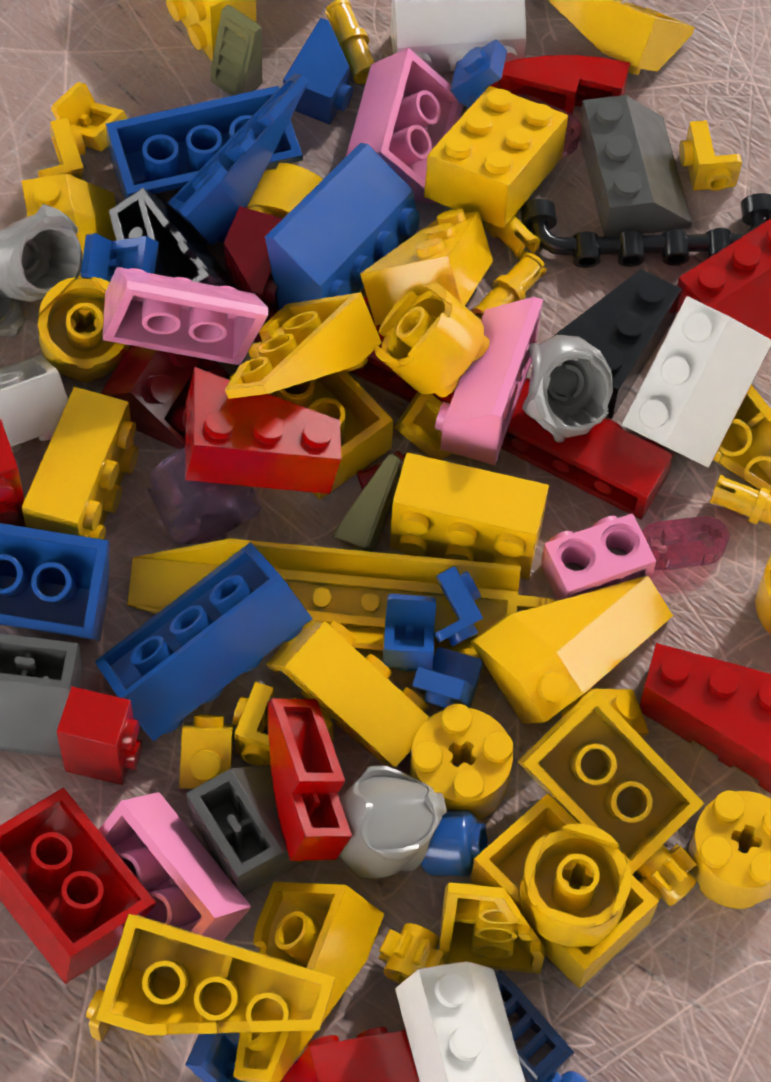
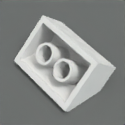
[390,0,527,72]
[622,296,771,468]
[0,354,68,453]
[395,961,525,1082]

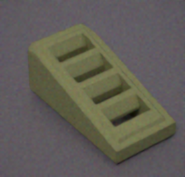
[211,5,263,96]
[332,454,404,552]

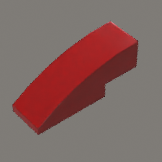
[490,55,630,119]
[268,698,352,861]

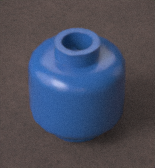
[421,810,488,877]

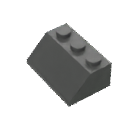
[578,95,692,236]

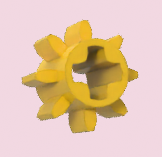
[636,844,697,906]
[378,923,445,985]

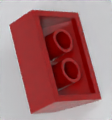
[676,219,771,339]
[0,787,156,984]

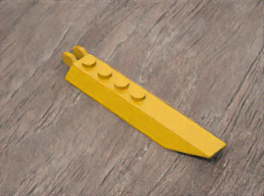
[127,538,556,660]

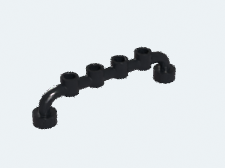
[520,193,771,268]

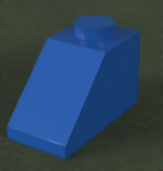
[283,18,353,125]

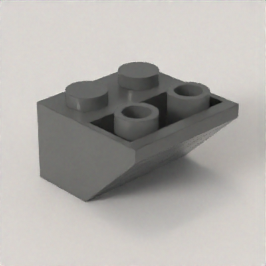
[0,633,83,758]
[186,765,305,896]

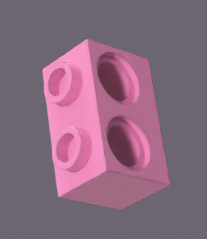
[541,513,656,601]

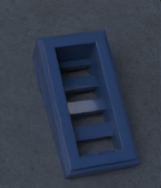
[495,970,574,1082]

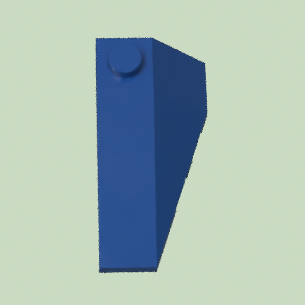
[168,73,309,245]

